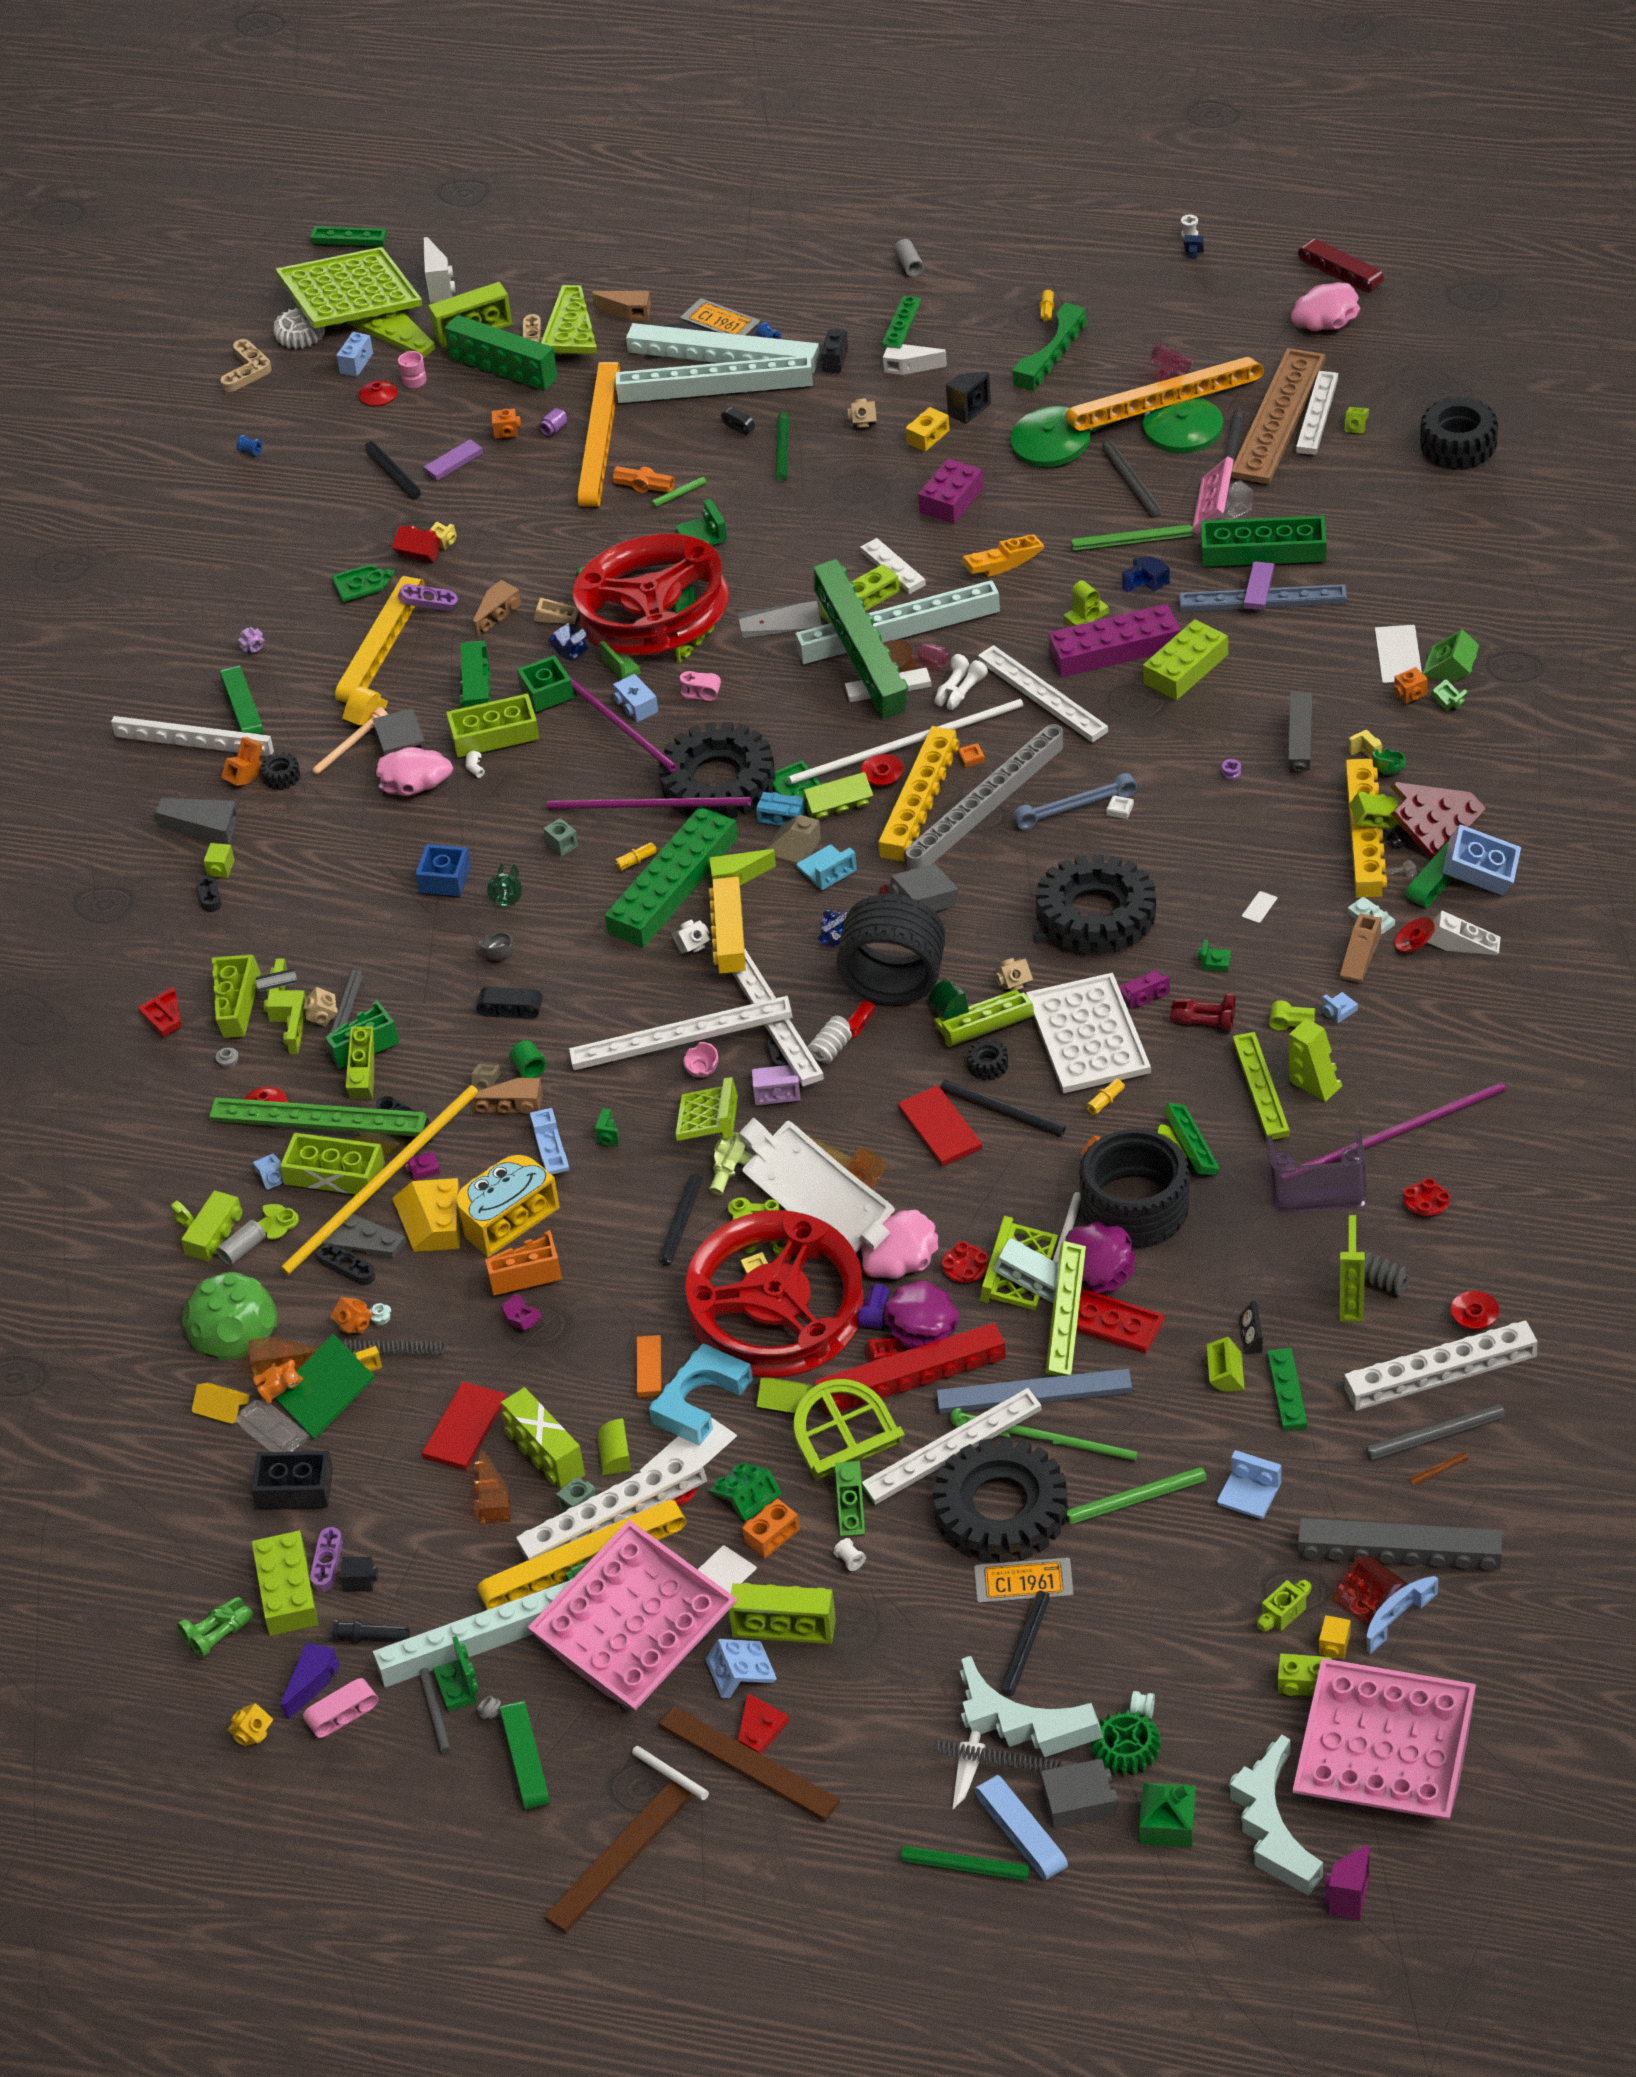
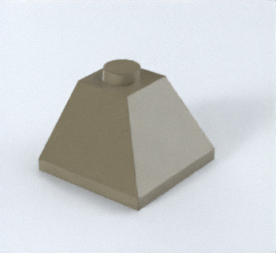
[765,815,821,865]

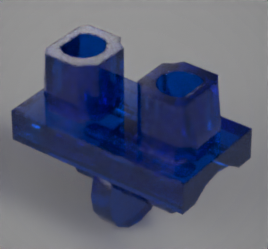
[818,909,849,947]

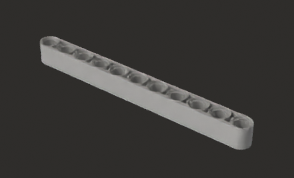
[906,724,1063,871]

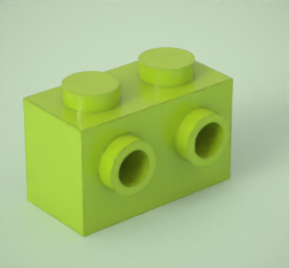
[1278,1653,1332,1697]

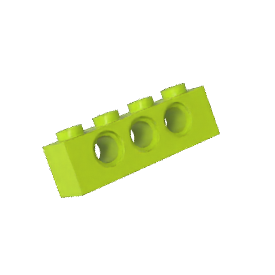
[819,564,900,624]

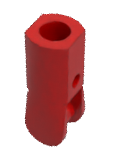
[847,1001,875,1038]

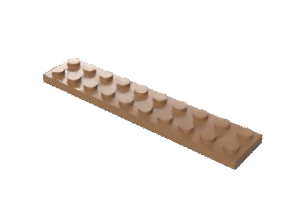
[1231,348,1325,484]

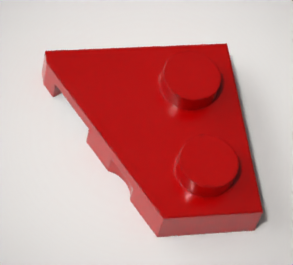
[138,987,182,1037]
[738,1694,790,1755]

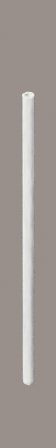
[788,699,1023,784]

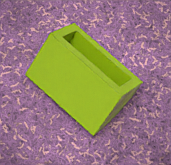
[1207,1337,1245,1392]
[757,1377,813,1413]
[597,1418,631,1475]

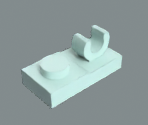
[1347,897,1395,935]

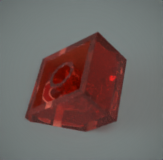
[1333,1556,1409,1626]

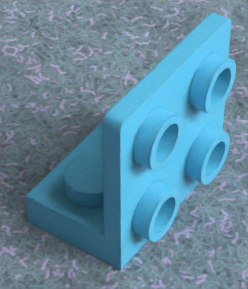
[797,845,857,890]

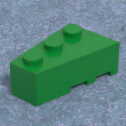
[460,641,491,708]
[325,1000,400,1069]

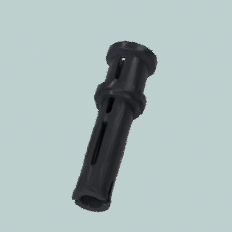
[332,1619,410,1643]

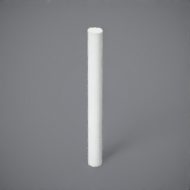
[1053,1192,1081,1263]
[632,1746,709,1800]

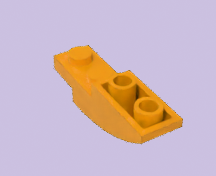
[962,534,1044,577]

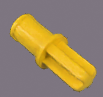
[1039,290,1055,322]
[614,842,657,872]
[1086,1079,1125,1116]

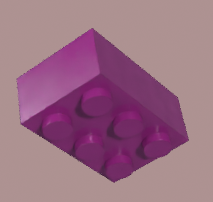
[918,458,984,524]

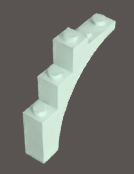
[960,1656,1103,1757]
[1229,1735,1323,1896]

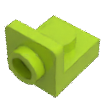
[1345,407,1369,433]

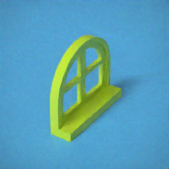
[793,1379,905,1481]

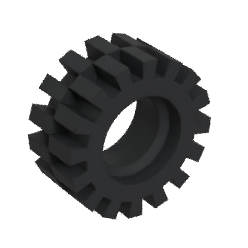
[261,752,301,790]
[967,1038,1009,1081]

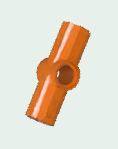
[613,466,675,493]

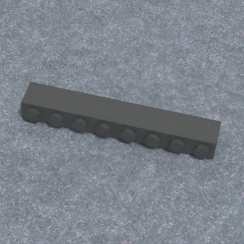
[1298,1518,1502,1570]

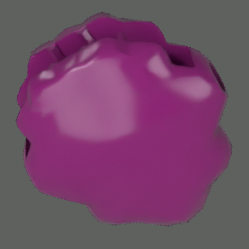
[1065,1221,1136,1294]
[884,1280,959,1348]

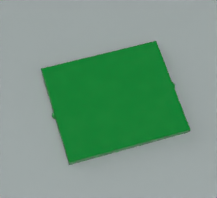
[275,1334,375,1439]

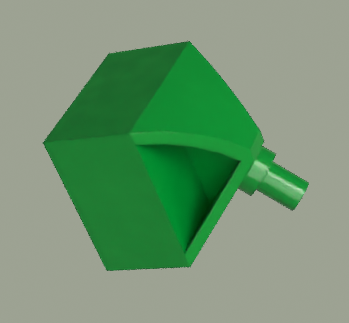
[1139,1783,1196,1847]

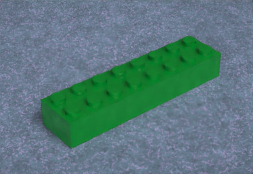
[813,559,908,719]
[605,807,738,948]

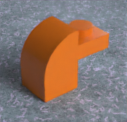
[221,737,263,786]

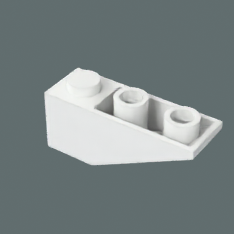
[883,344,947,375]
[1427,911,1501,955]

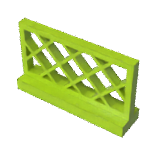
[676,1077,738,1141]
[1340,1215,1365,1322]
[980,1216,1058,1311]

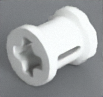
[1181,215,1198,239]
[833,1538,866,1571]

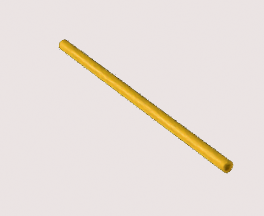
[280,1085,479,1275]

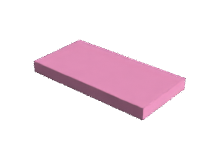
[1192,456,1234,535]

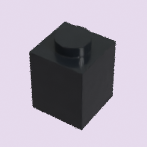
[340,1556,378,1592]

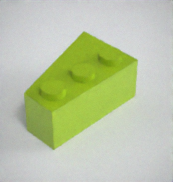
[1289,1018,1342,1102]

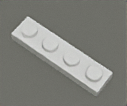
[861,538,926,594]

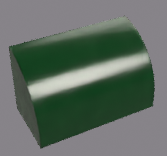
[928,978,969,1021]

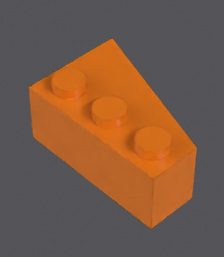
[485,1230,562,1296]

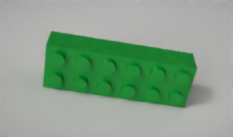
[445,315,558,391]
[1201,516,1327,567]

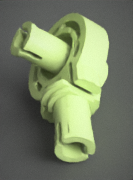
[709,1132,755,1195]

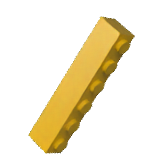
[709,877,746,973]

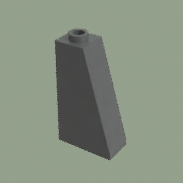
[1289,692,1312,772]
[155,798,238,845]

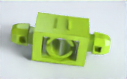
[1257,1580,1311,1632]

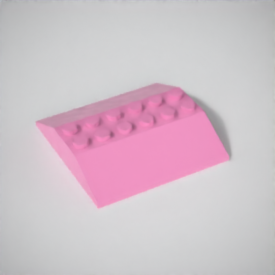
[528,1520,738,1711]
[1293,1658,1476,1821]

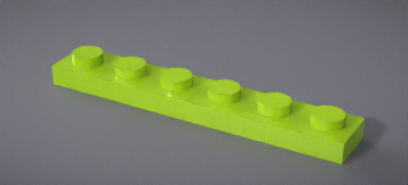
[1233,1032,1290,1141]
[1045,1241,1086,1376]

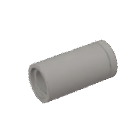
[894,239,924,277]
[216,1220,266,1266]

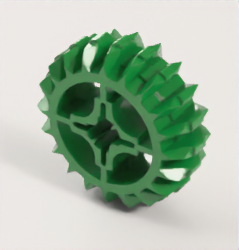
[1091,1709,1161,1776]

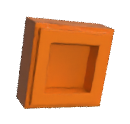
[958,743,985,768]

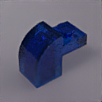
[1122,556,1170,592]
[548,623,589,661]

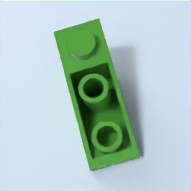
[835,1461,865,1537]

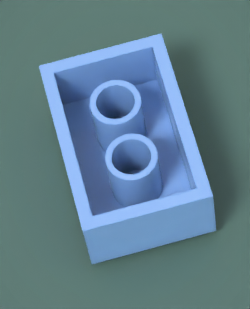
[1442,825,1521,896]

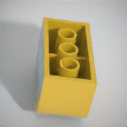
[457,1155,560,1257]

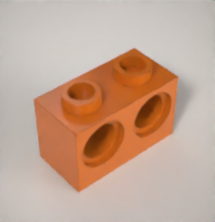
[742,1498,800,1559]

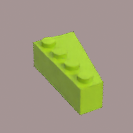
[212,955,261,1038]

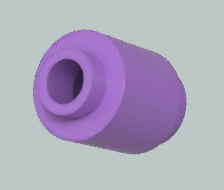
[539,408,567,436]

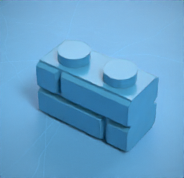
[756,792,806,826]

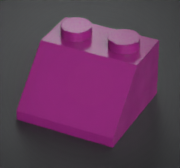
[1324,1846,1370,1920]

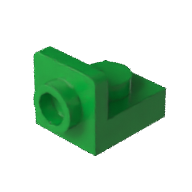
[1198,940,1231,972]
[595,1108,620,1146]

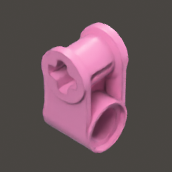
[680,671,721,701]

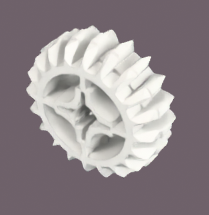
[273,308,325,350]

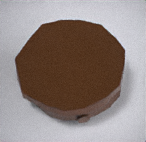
[883,640,916,673]

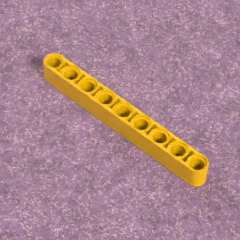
[335,576,424,703]
[477,1500,687,1610]

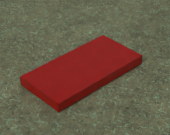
[898,1085,983,1167]
[1076,1288,1165,1354]
[422,1382,507,1471]

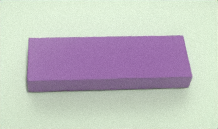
[424,439,483,481]
[1244,562,1274,610]

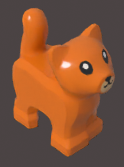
[253,1360,303,1404]

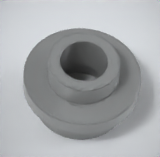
[216,1048,238,1068]
[477,1695,501,1719]

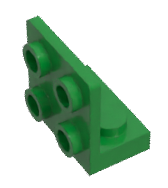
[676,499,728,546]
[708,1463,781,1521]
[433,1636,479,1712]

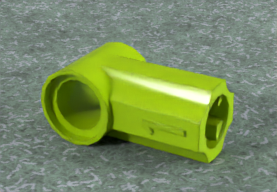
[1269,1000,1315,1031]

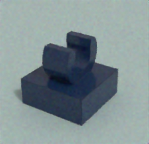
[1184,235,1205,259]

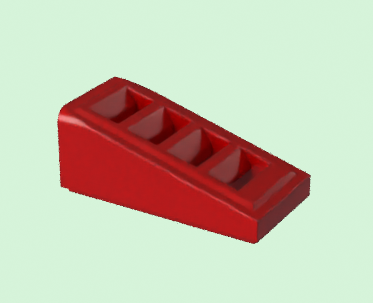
[864,1338,913,1363]

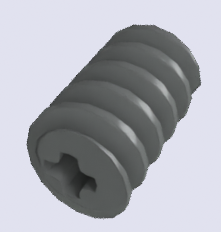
[1364,1252,1410,1296]

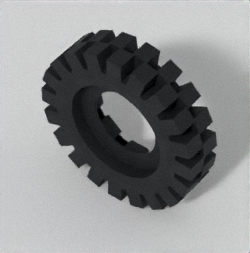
[658,722,776,818]
[1036,854,1156,953]
[933,1438,1068,1563]

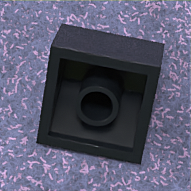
[946,371,991,424]

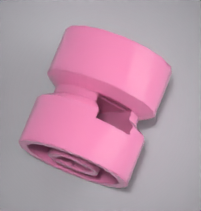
[398,351,427,388]

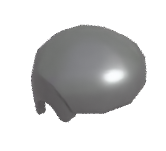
[479,932,515,961]

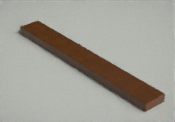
[659,1706,840,1822]
[545,1780,694,1934]

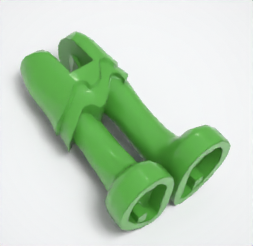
[176,1597,253,1658]

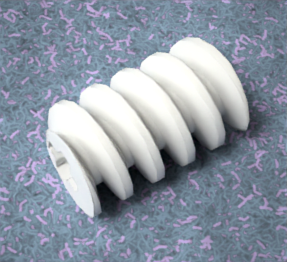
[807,1016,852,1064]

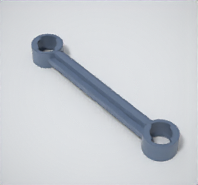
[1013,773,1138,830]

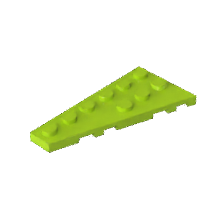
[541,285,597,354]
[344,310,435,358]

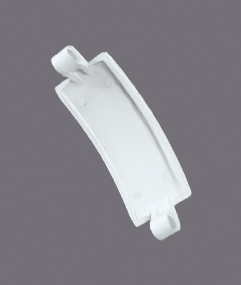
[738,1118,895,1252]

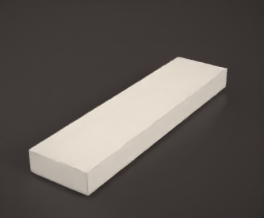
[845,668,931,702]

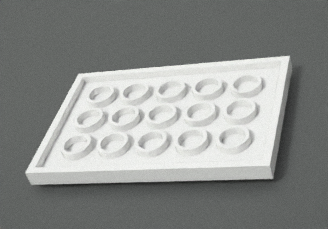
[1026,973,1151,1093]

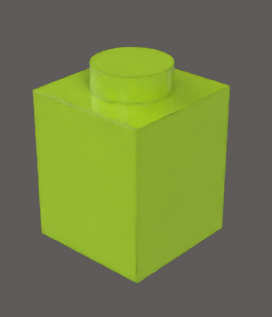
[204,843,234,878]

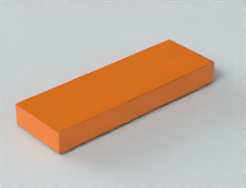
[637,1335,662,1398]

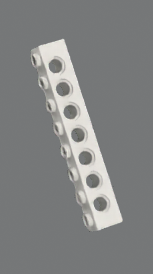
[1345,1320,1538,1411]
[516,1447,707,1561]

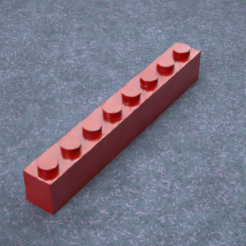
[814,1323,1006,1416]

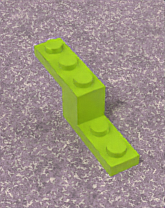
[264,959,306,1054]

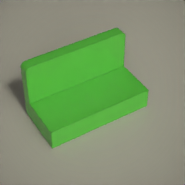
[599,641,641,680]

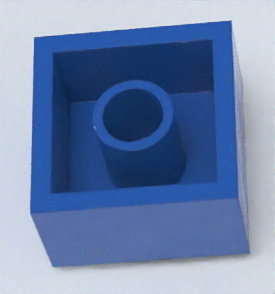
[415,844,471,896]

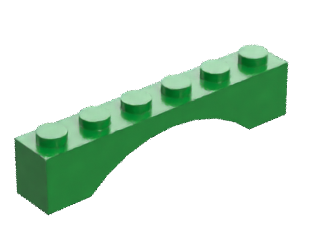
[1012,302,1088,391]

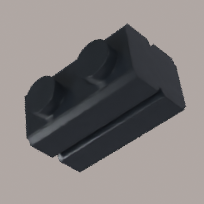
[821,329,848,373]

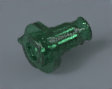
[487,864,522,906]

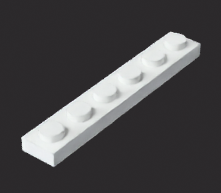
[1297,371,1338,455]

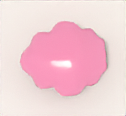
[1290,282,1360,331]
[376,747,453,796]
[861,1210,939,1280]

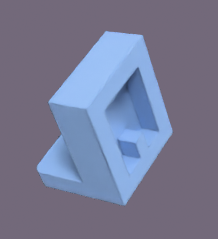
[1322,992,1358,1023]
[252,1153,284,1189]

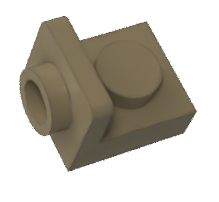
[471,1064,500,1091]

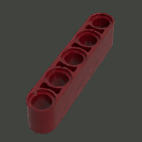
[1298,239,1384,292]

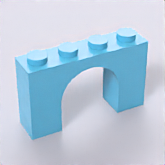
[649,1344,753,1446]

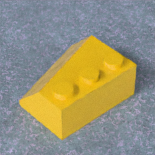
[392,1178,461,1252]

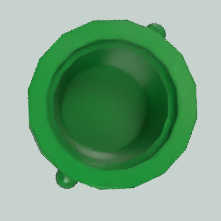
[509,1040,547,1078]

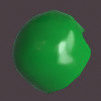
[1372,748,1406,775]

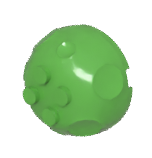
[182,1272,278,1360]

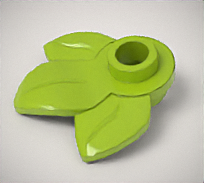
[257,1204,299,1239]

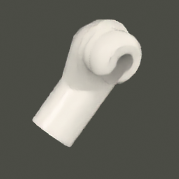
[465,750,485,778]

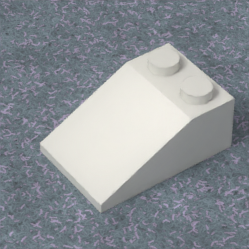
[424,237,456,303]

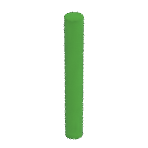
[652,477,707,508]

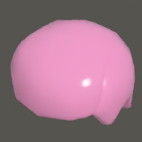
[683,1042,718,1078]

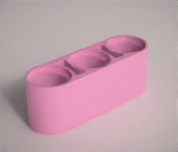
[303,1678,378,1738]

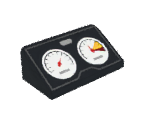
[1238,1301,1263,1354]

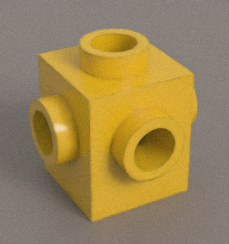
[228,1703,274,1747]

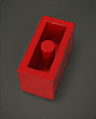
[392,525,440,563]

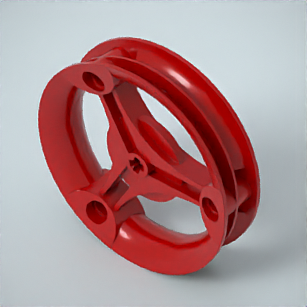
[573,533,729,655]
[686,1210,864,1378]

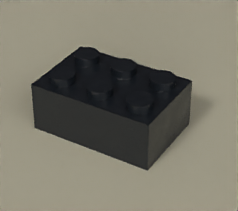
[251,1451,333,1509]

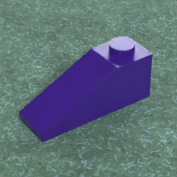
[280,1643,339,1719]

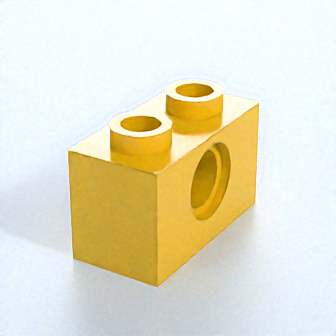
[905,407,950,452]

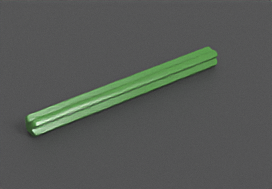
[1071,525,1193,551]
[1066,1467,1206,1524]

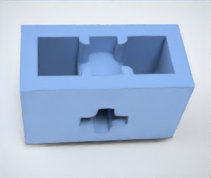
[336,332,373,377]
[613,674,658,722]

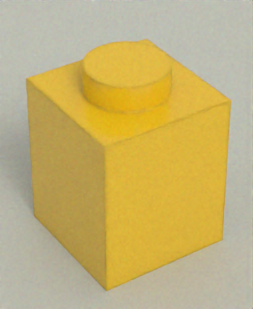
[1319,1616,1351,1659]

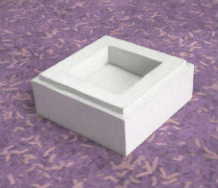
[1106,795,1134,819]

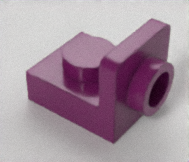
[404,1152,440,1181]

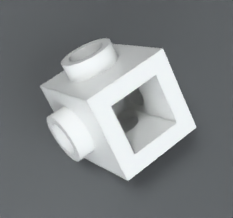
[672,919,710,954]

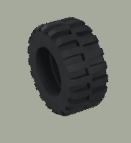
[1420,396,1498,469]

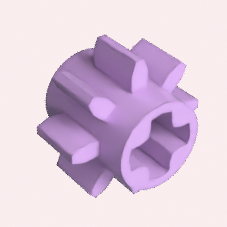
[238,627,265,653]

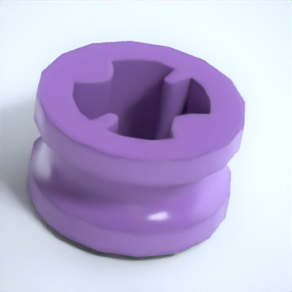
[1222,759,1241,780]

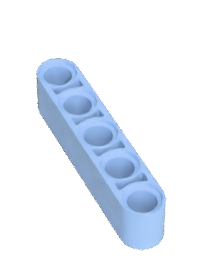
[974,1775,1068,1881]

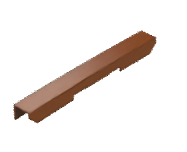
[1410,1451,1469,1486]

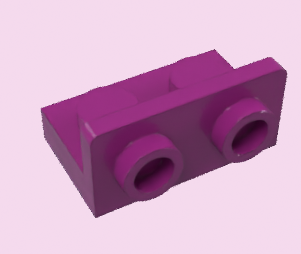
[1118,970,1170,1009]

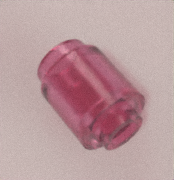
[918,642,951,668]

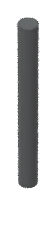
[419,1668,451,1754]

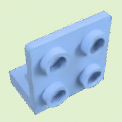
[1217,1450,1281,1519]
[705,1639,777,1698]

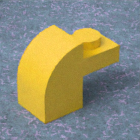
[342,687,388,725]

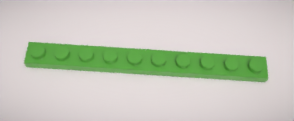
[209,1097,427,1136]

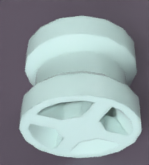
[1130,1691,1155,1719]

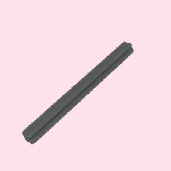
[1103,440,1161,517]
[1367,1404,1505,1460]

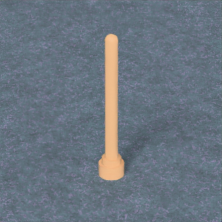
[312,707,388,775]

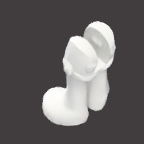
[935,654,988,710]

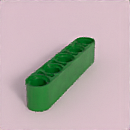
[220,665,264,735]
[1405,841,1454,908]
[500,1700,550,1810]

